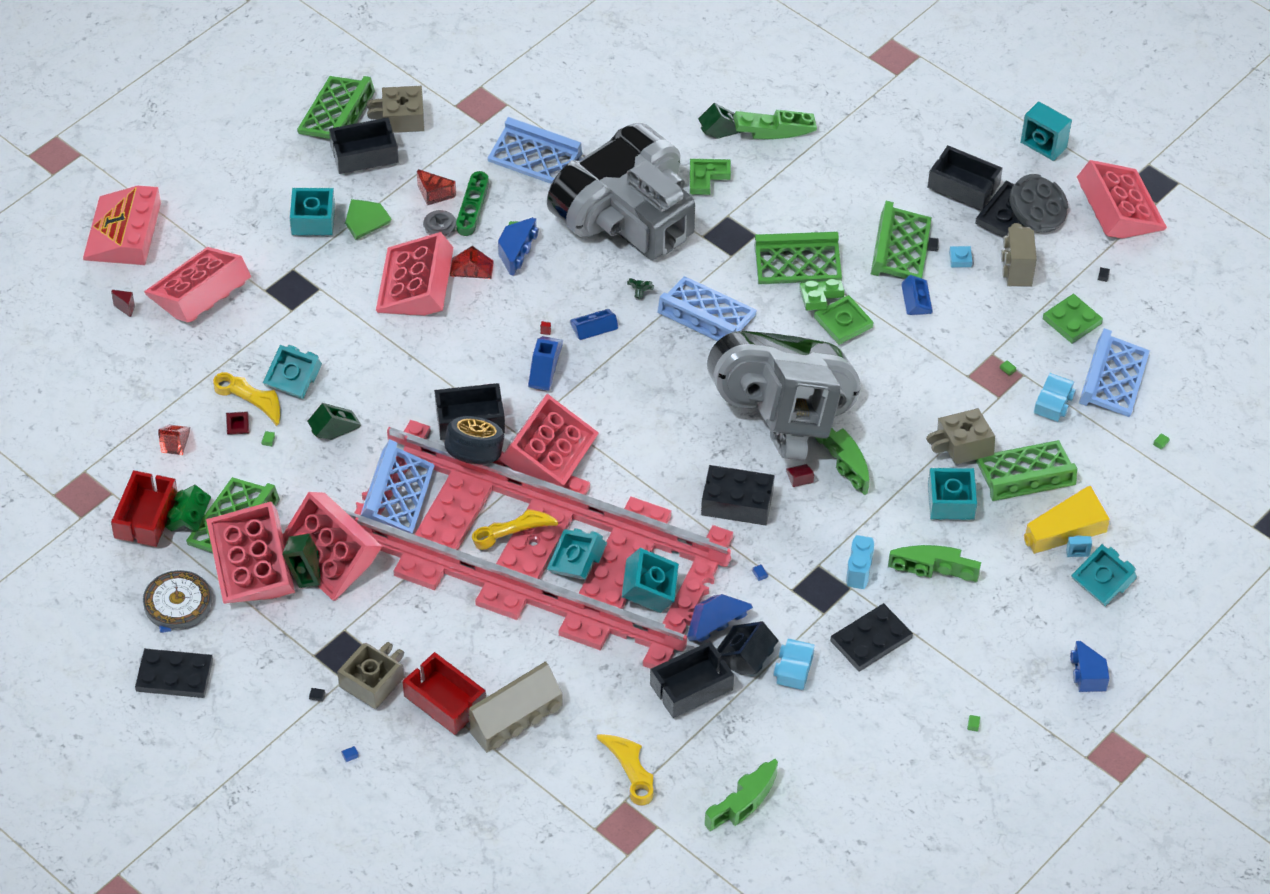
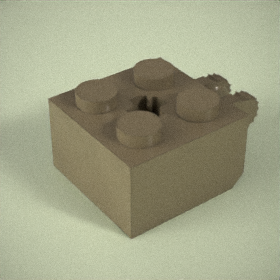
[367,86,424,133]
[1001,223,1037,287]
[926,408,995,464]
[337,642,405,709]

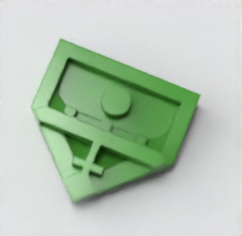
[344,199,392,240]

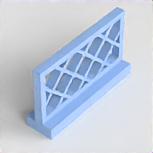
[488,117,582,187]
[657,276,757,347]
[1079,328,1150,417]
[360,439,435,534]

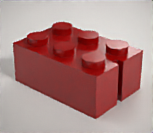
[111,470,178,547]
[403,652,486,735]

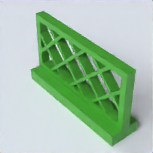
[297,76,375,139]
[870,200,932,278]
[754,232,842,284]
[976,440,1078,501]
[186,477,280,553]

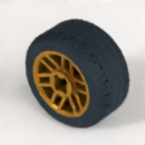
[444,416,504,465]

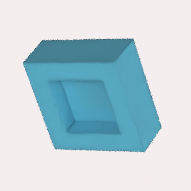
[949,246,972,268]
[1066,536,1092,557]

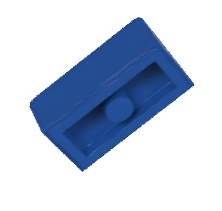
[901,275,933,315]
[570,309,618,340]

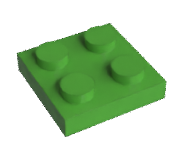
[1042,293,1103,344]
[814,295,874,345]

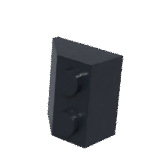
[717,621,779,675]

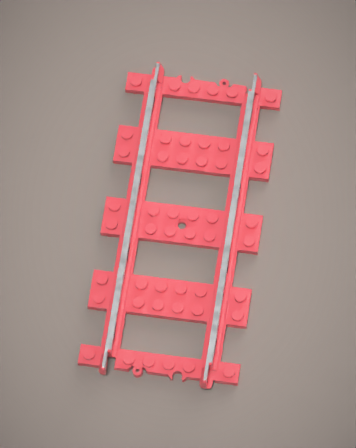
[343,420,733,669]

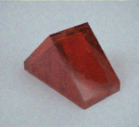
[417,169,456,206]
[450,246,494,279]
[158,424,191,455]

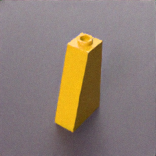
[1024,485,1110,554]

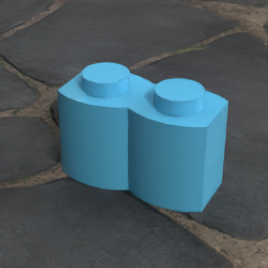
[1034,373,1076,422]
[846,535,874,589]
[773,638,815,690]

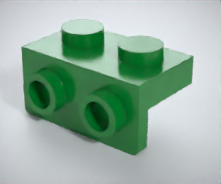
[165,484,211,532]

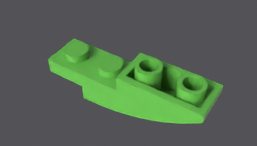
[733,109,817,139]
[815,428,870,495]
[888,545,982,582]
[704,758,778,831]

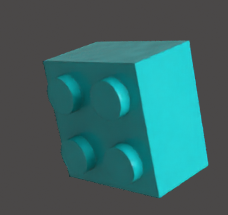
[1020,101,1072,161]
[289,188,335,235]
[928,468,977,520]
[622,548,679,613]

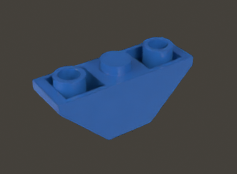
[498,217,539,276]
[528,336,563,391]
[687,594,753,642]

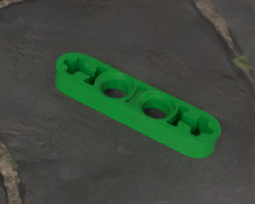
[456,171,489,236]

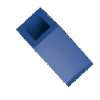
[1070,641,1109,692]

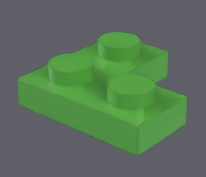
[690,159,731,195]
[800,279,844,311]

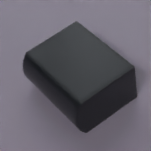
[928,237,939,252]
[1098,267,1110,282]
[309,688,325,702]

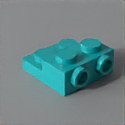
[263,345,322,399]
[547,528,607,579]
[1071,544,1137,606]

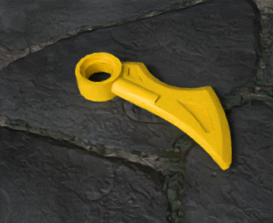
[213,372,280,426]
[472,509,558,550]
[596,734,653,806]

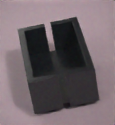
[329,117,399,174]
[927,145,1003,210]
[434,383,505,440]
[701,465,775,526]
[650,641,734,718]

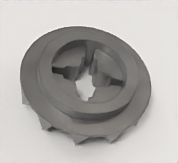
[423,210,456,236]

